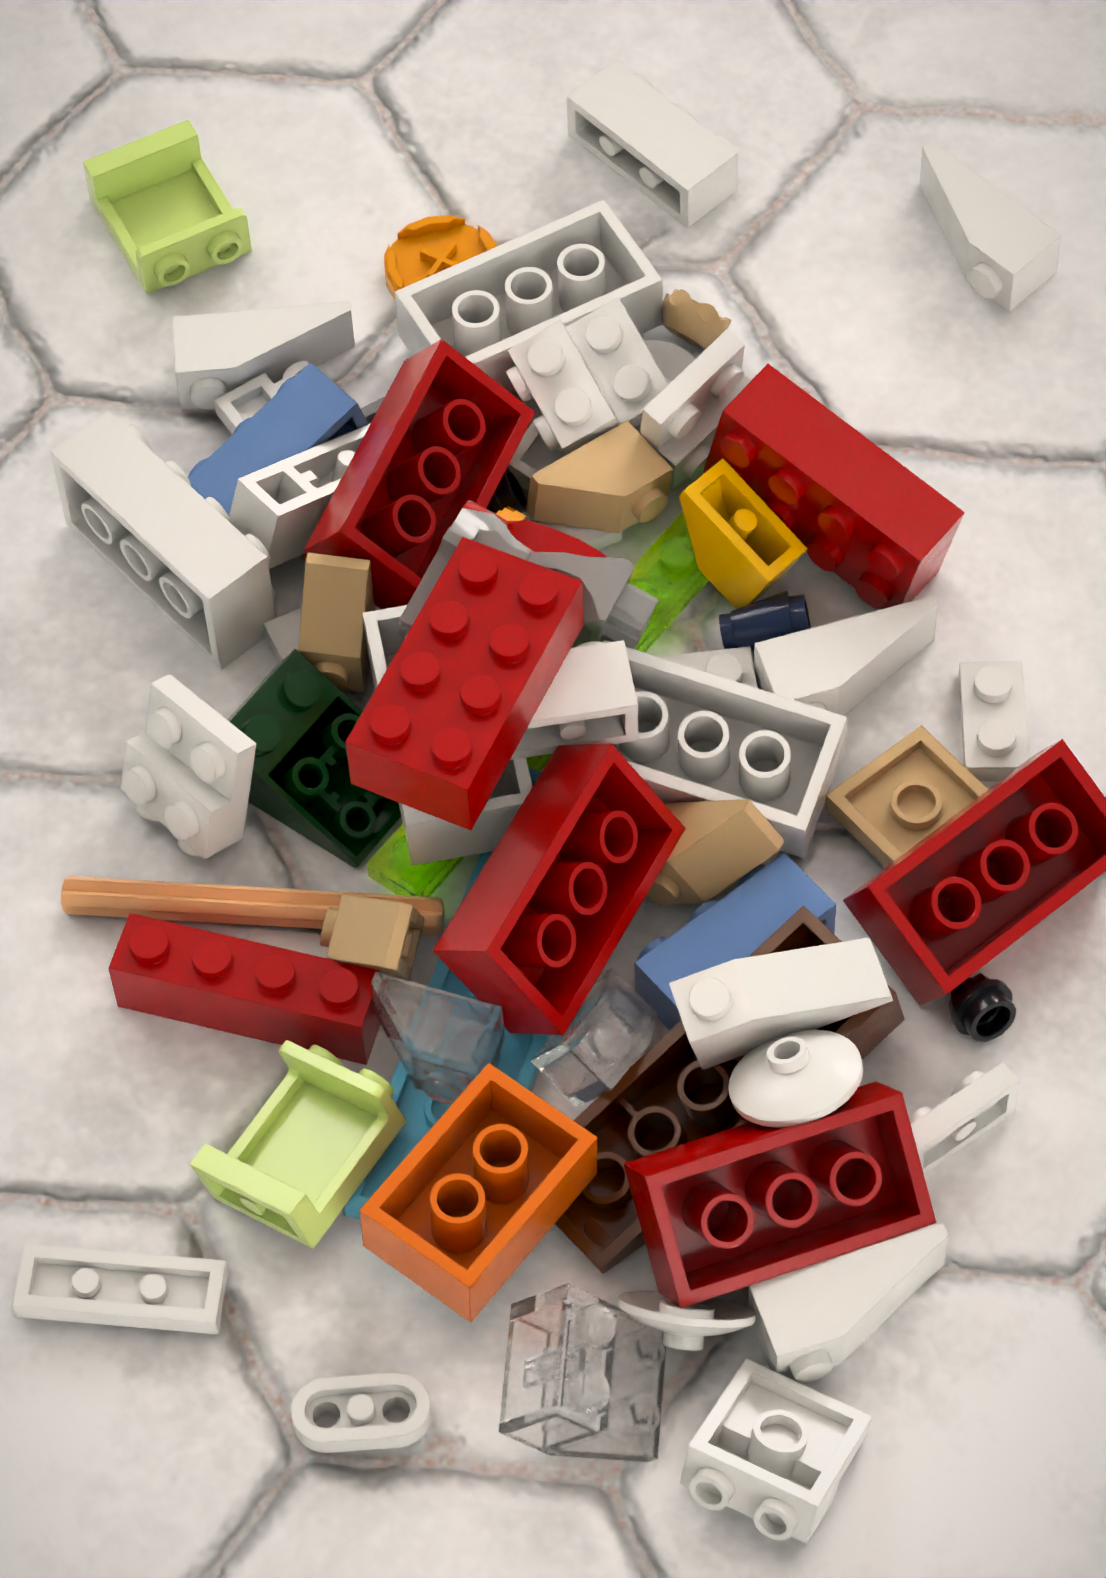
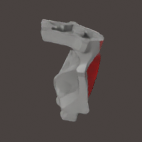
[398,500,659,649]

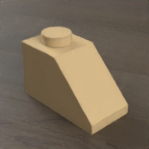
[526,420,673,533]
[298,553,375,693]
[646,799,785,906]
[320,894,425,982]

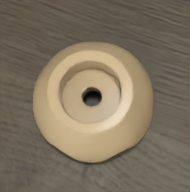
[661,289,731,350]

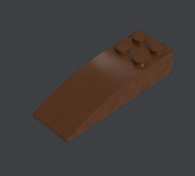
[555,905,905,1274]

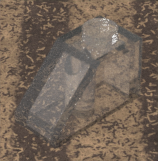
[530,968,658,1107]
[371,972,505,1104]

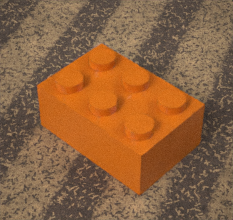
[359,1063,597,1323]

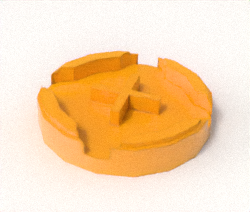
[384,215,497,302]

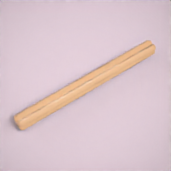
[61,876,445,936]

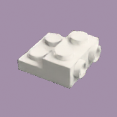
[506,296,668,454]
[640,329,751,491]
[120,674,256,859]
[679,1358,872,1544]

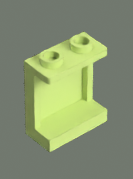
[83,119,252,294]
[189,1040,407,1249]

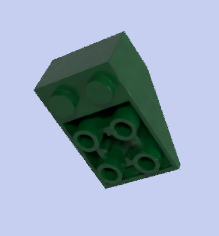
[227,649,401,868]

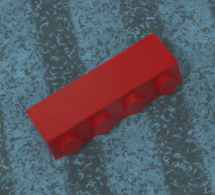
[108,913,386,1065]

